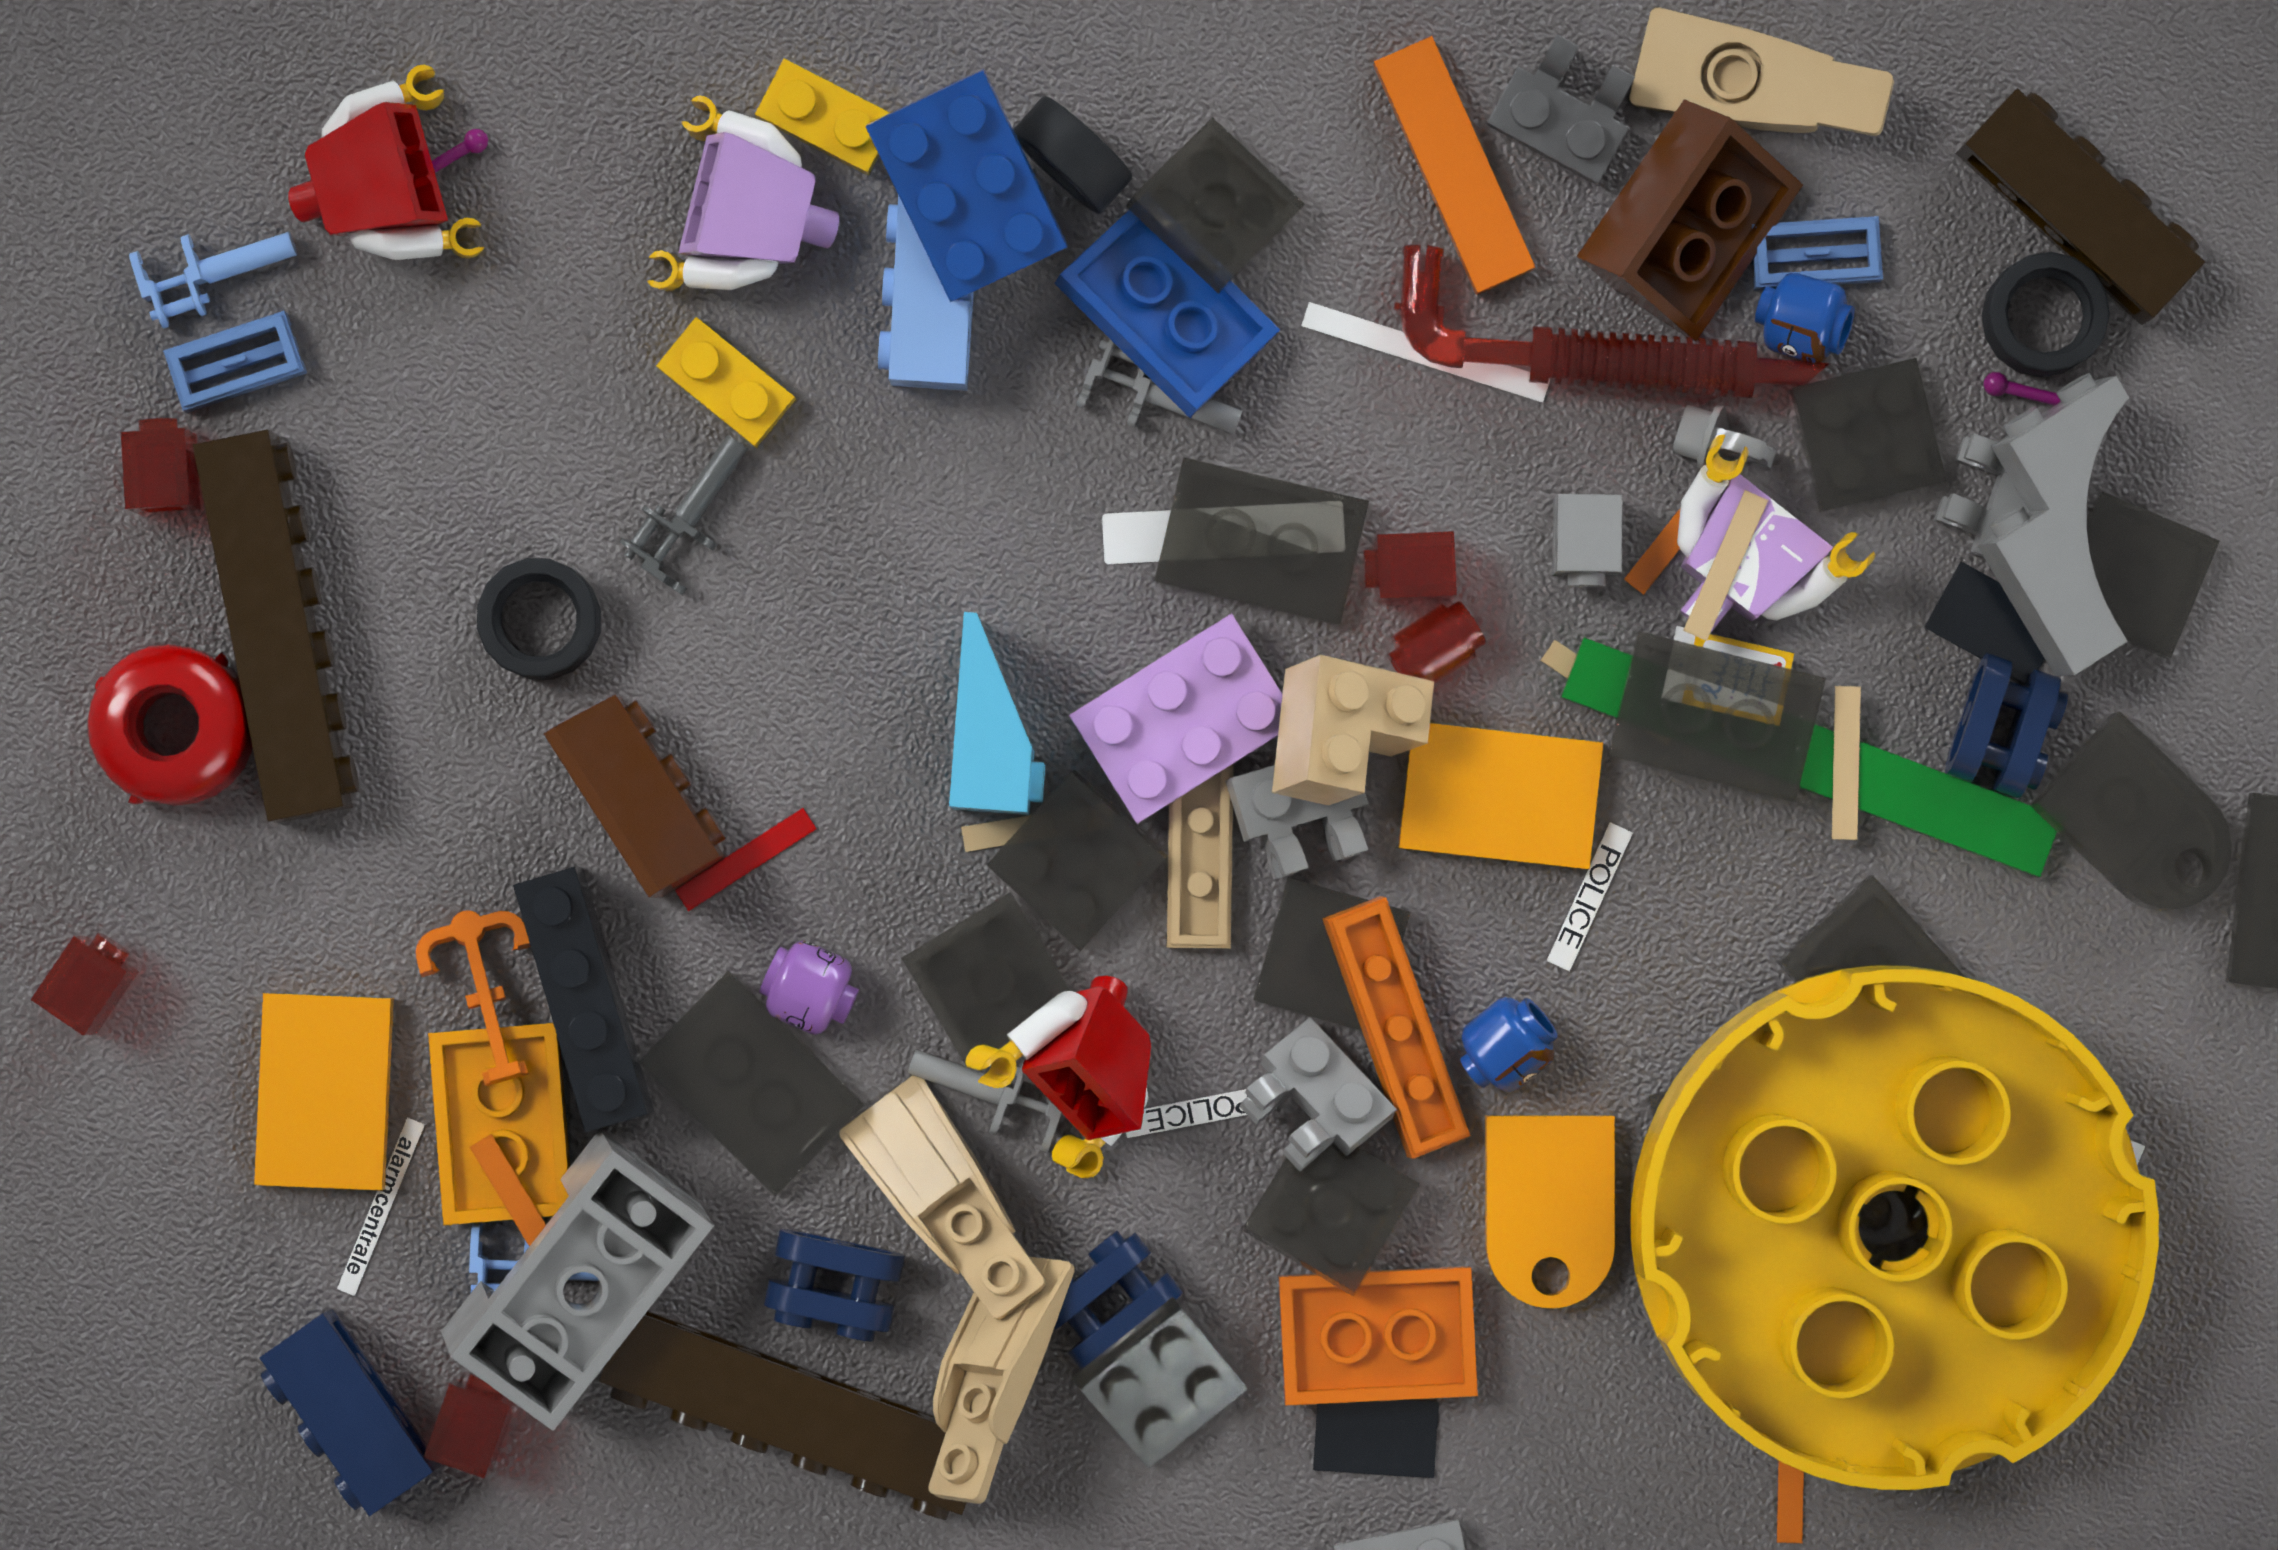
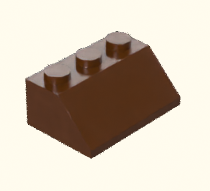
[1576,99,1803,342]
[544,694,726,899]

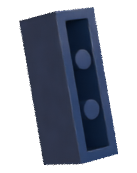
[259,1309,441,1517]

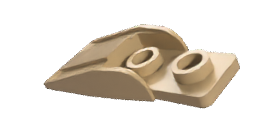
[1629,7,1894,136]
[840,1075,1046,1320]
[929,1257,1075,1504]

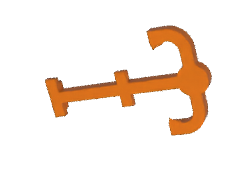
[416,910,531,1087]

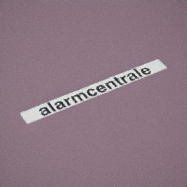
[337,1117,425,1296]

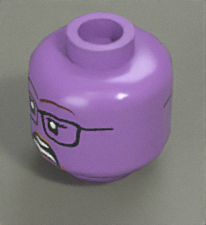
[759,940,859,1035]

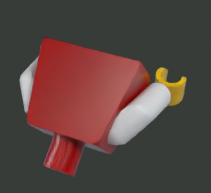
[288,65,484,260]
[965,976,1152,1178]

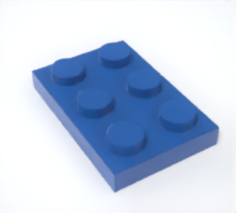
[866,69,1068,302]
[1054,196,1280,418]

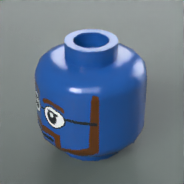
[1755,273,1855,363]
[1460,997,1558,1092]

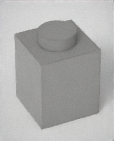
[1552,494,1622,587]

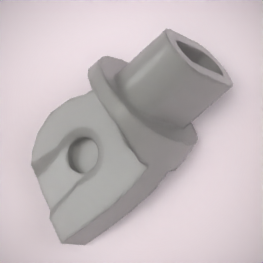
[1673,405,1777,470]

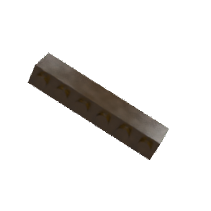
[193,429,359,823]
[599,1310,967,1520]

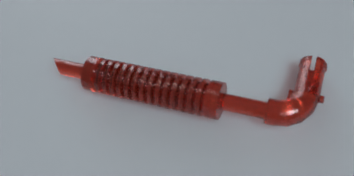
[1393,245,1831,399]

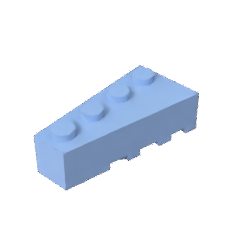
[878,195,974,391]

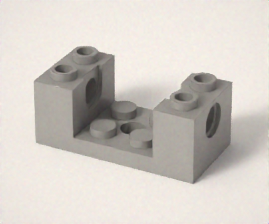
[441,1129,714,1431]

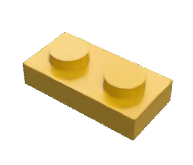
[755,58,890,176]
[656,317,796,448]

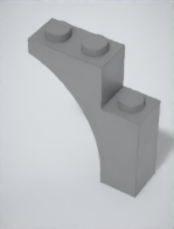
[1977,373,2129,676]

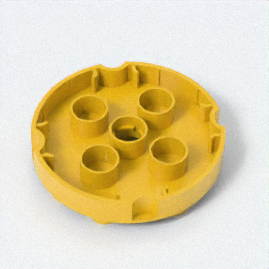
[1631,966,2159,1490]

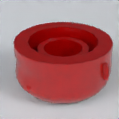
[87,644,253,806]

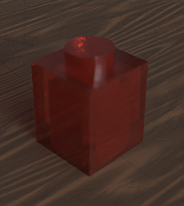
[121,418,201,514]
[1363,531,1457,603]
[31,932,139,1036]
[424,1373,516,1479]

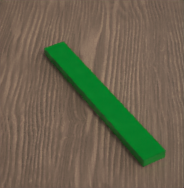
[1560,637,2062,877]

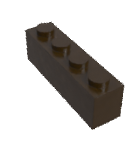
[1955,88,2205,325]

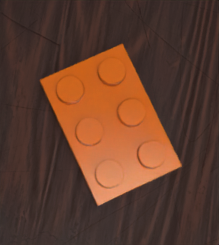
[1278,1266,1478,1406]

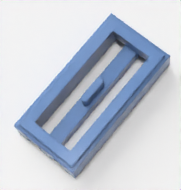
[1752,216,1883,290]
[163,311,307,413]

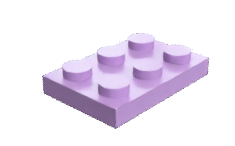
[1069,613,1282,824]

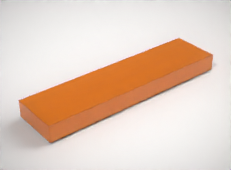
[1373,36,1536,296]
[1322,896,1471,1159]

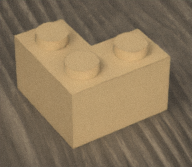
[1272,655,1434,806]

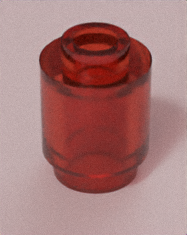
[1387,600,1486,684]

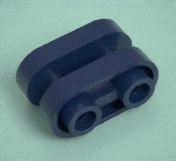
[1945,653,2068,798]
[764,1229,905,1342]
[1053,1230,1183,1373]

